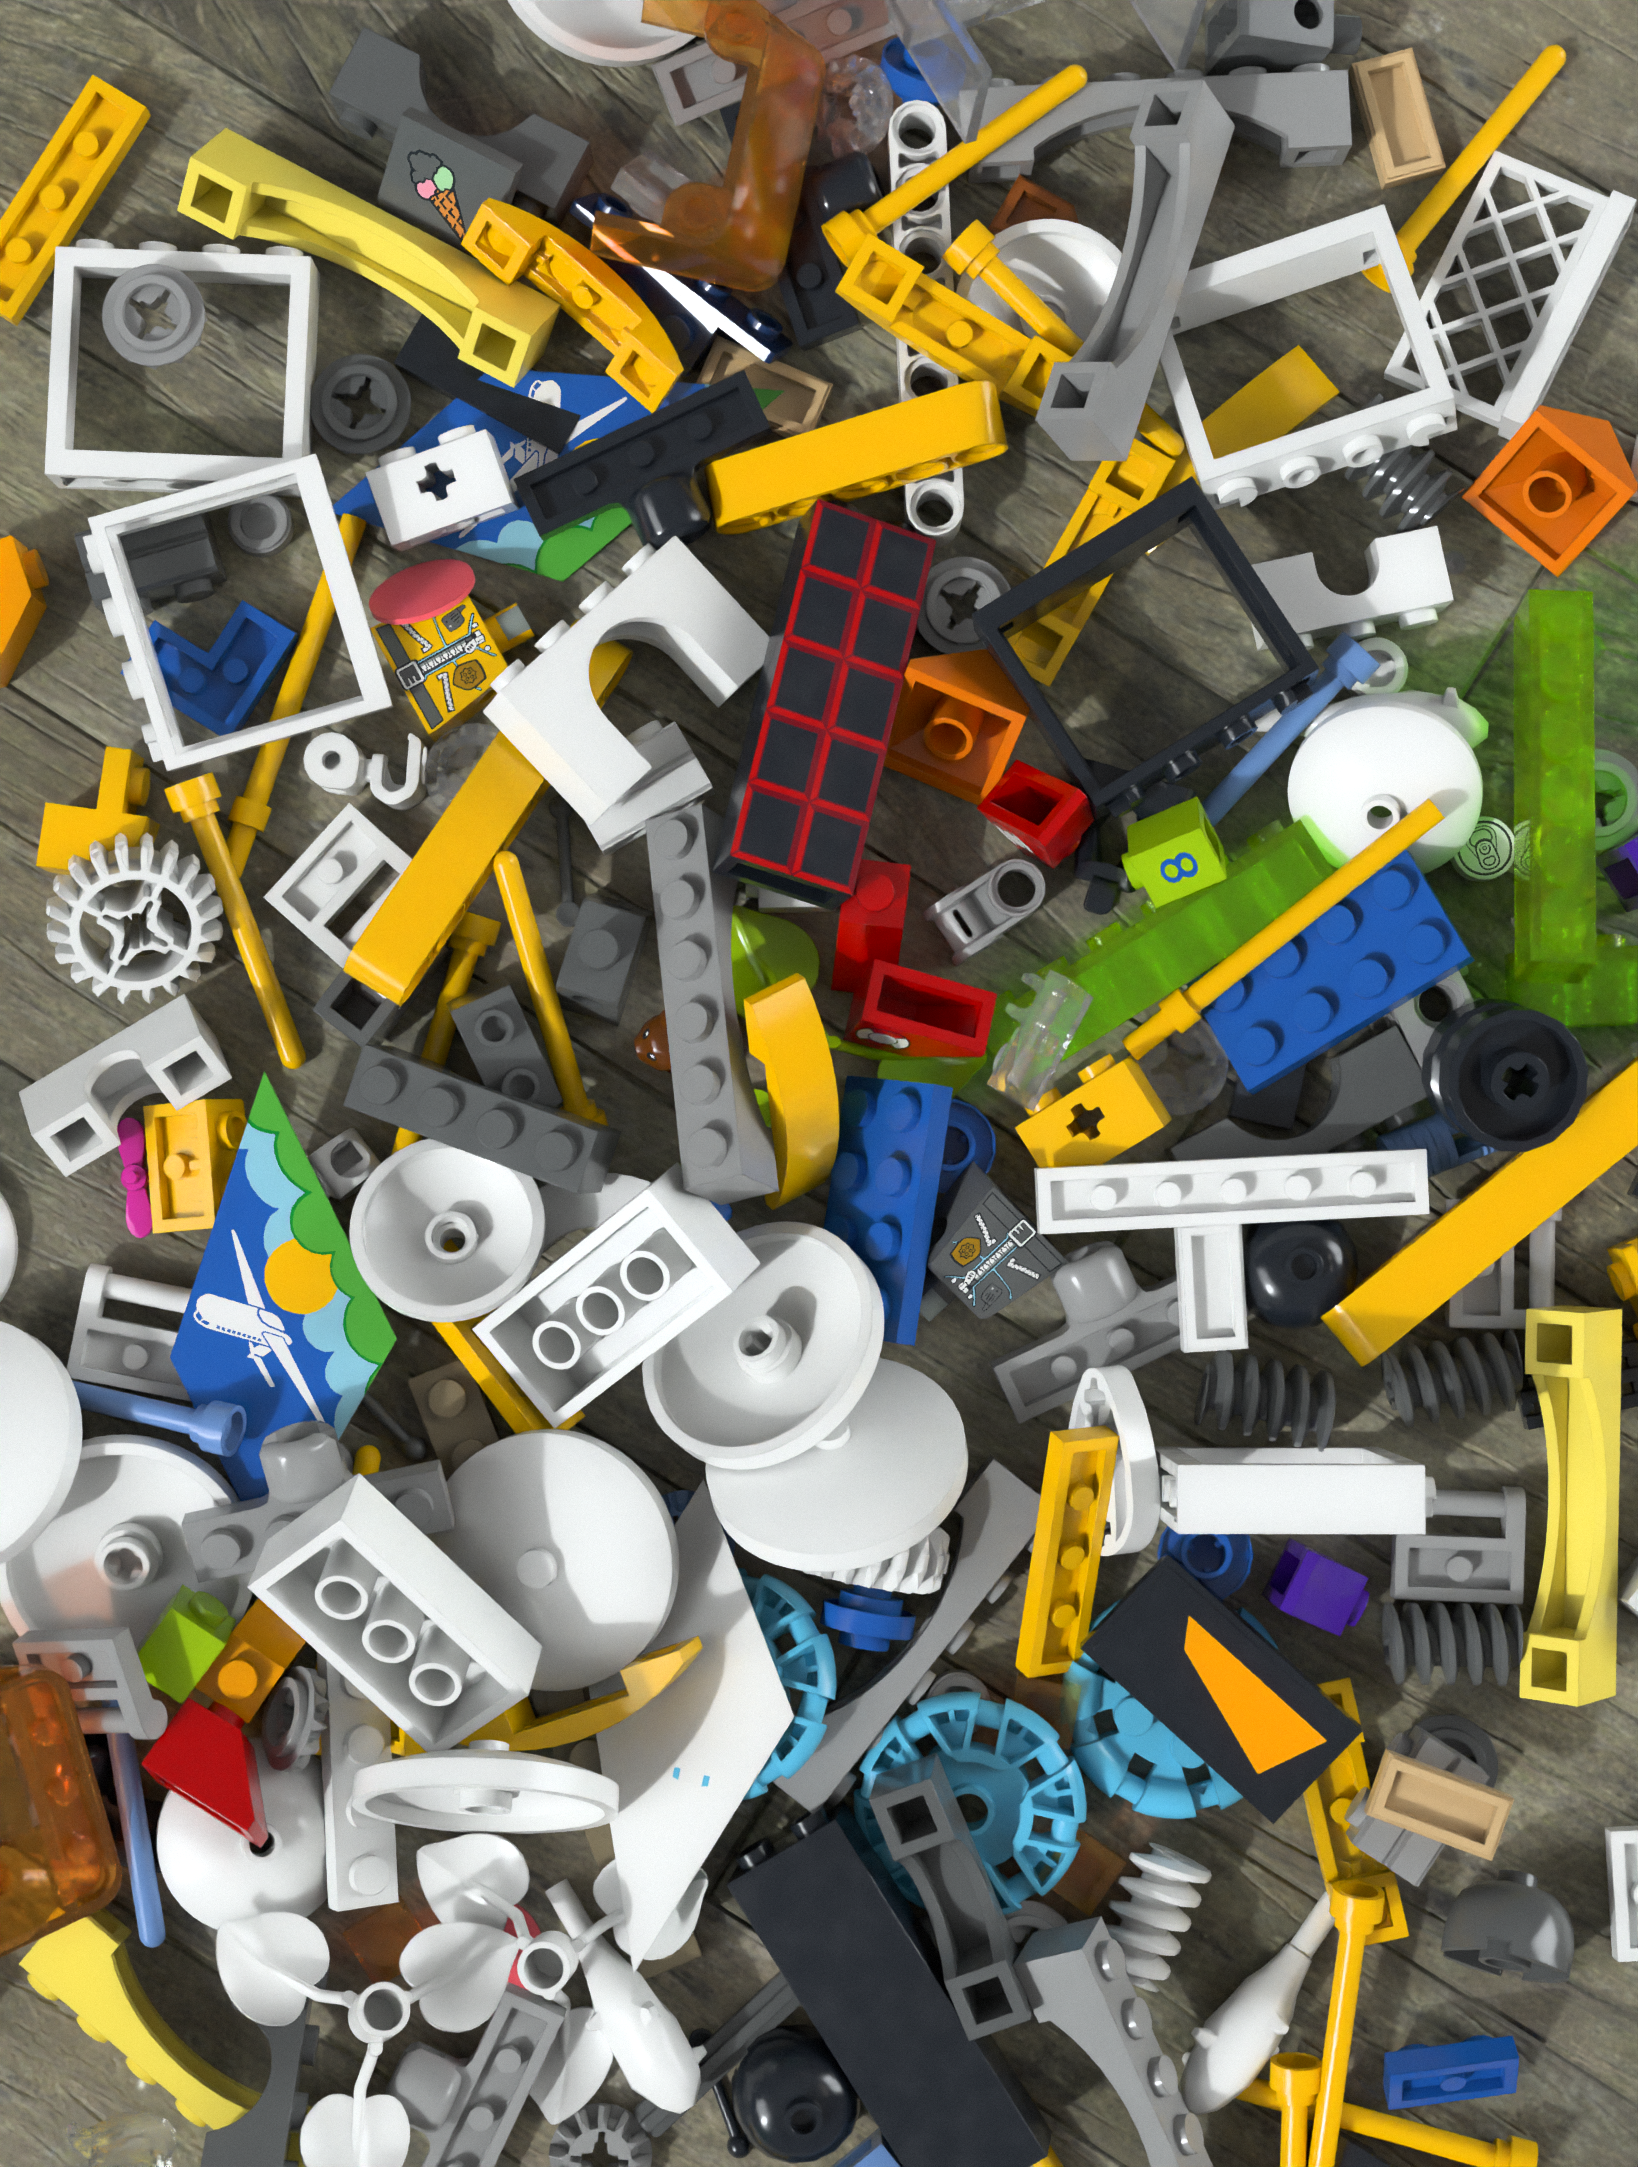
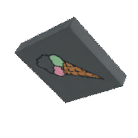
[375,106,524,260]

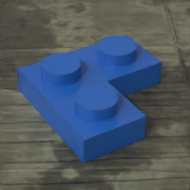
[120,600,299,736]

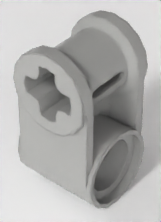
[922,859,1045,967]

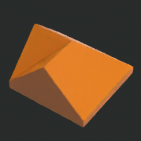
[1462,405,1638,577]
[883,649,1030,806]

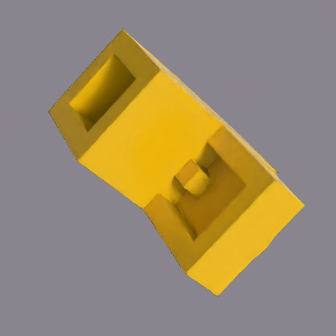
[36,746,160,875]

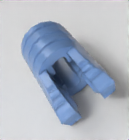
[1376,1113,1498,1178]

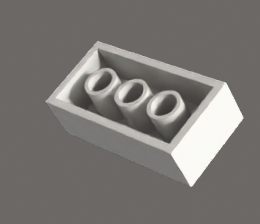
[472,1162,761,1429]
[247,1473,542,1752]

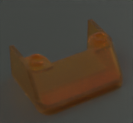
[590,0,826,292]
[0,1663,122,1958]

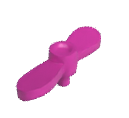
[117,1118,153,1238]

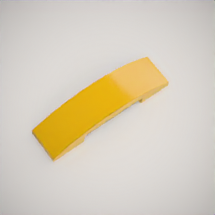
[461,198,684,413]
[835,233,1073,417]
[1145,345,1340,556]
[1007,438,1175,687]
[744,973,839,1210]
[458,1636,703,1751]
[1303,1677,1409,1946]

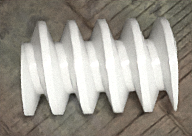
[1105,1842,1212,1992]

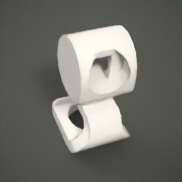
[303,732,429,810]
[308,1127,381,1202]

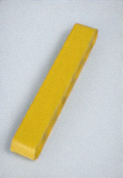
[343,619,633,1006]
[1321,1056,1638,1367]

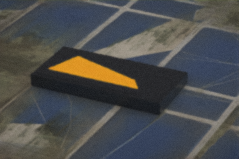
[1080,1550,1362,1824]

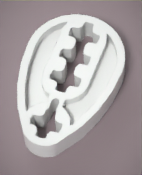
[1068,1365,1161,1556]

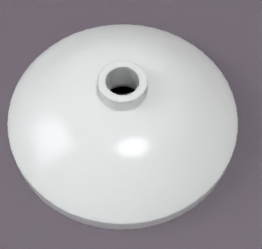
[956,219,1122,404]
[1288,701,1483,874]
[349,1138,546,1322]
[156,1737,328,1930]

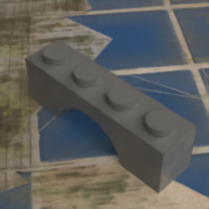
[329,27,594,228]
[1164,1026,1427,1161]
[343,1044,622,1194]
[869,1753,1032,2041]
[200,1960,330,2167]

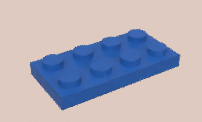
[1186,849,1475,1095]
[823,1075,953,1346]

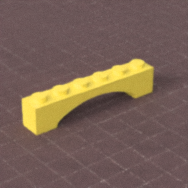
[177,128,561,388]
[1520,1305,1622,1707]
[19,1890,312,2167]

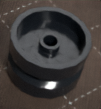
[1421,999,1588,1152]

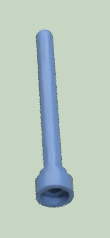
[1201,631,1381,827]
[72,1380,246,1457]
[101,1700,166,1948]

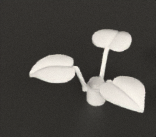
[416,1833,709,2125]
[216,1912,519,2167]

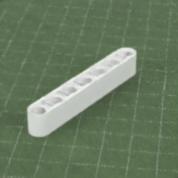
[887,100,964,548]

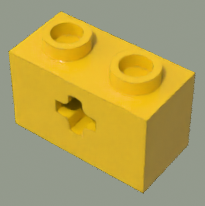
[1015,1053,1172,1168]

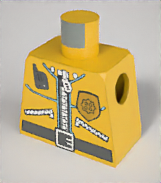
[370,595,534,743]

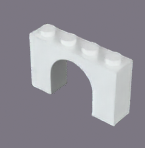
[483,536,770,826]

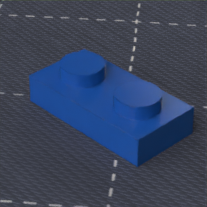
[1383,2035,1519,2110]

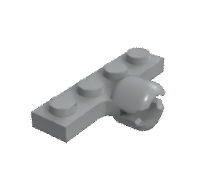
[651,0,909,126]
[989,1241,1250,1424]
[182,1420,455,1583]
[385,1982,567,2167]

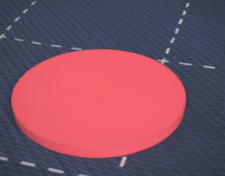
[369,559,475,625]

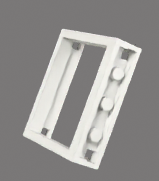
[1159,204,1457,510]
[44,239,320,498]
[83,453,394,771]
[1154,1446,1437,1534]

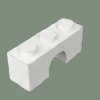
[1251,526,1454,651]
[19,994,232,1177]

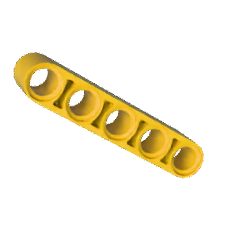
[704,381,1009,535]

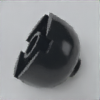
[1242,1219,1359,1330]
[731,2024,861,2164]

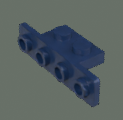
[569,192,793,377]

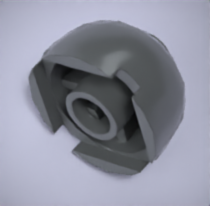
[1441,1870,1574,1983]

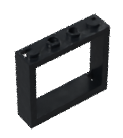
[972,476,1319,820]

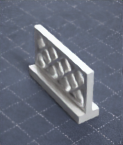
[1384,150,1636,440]

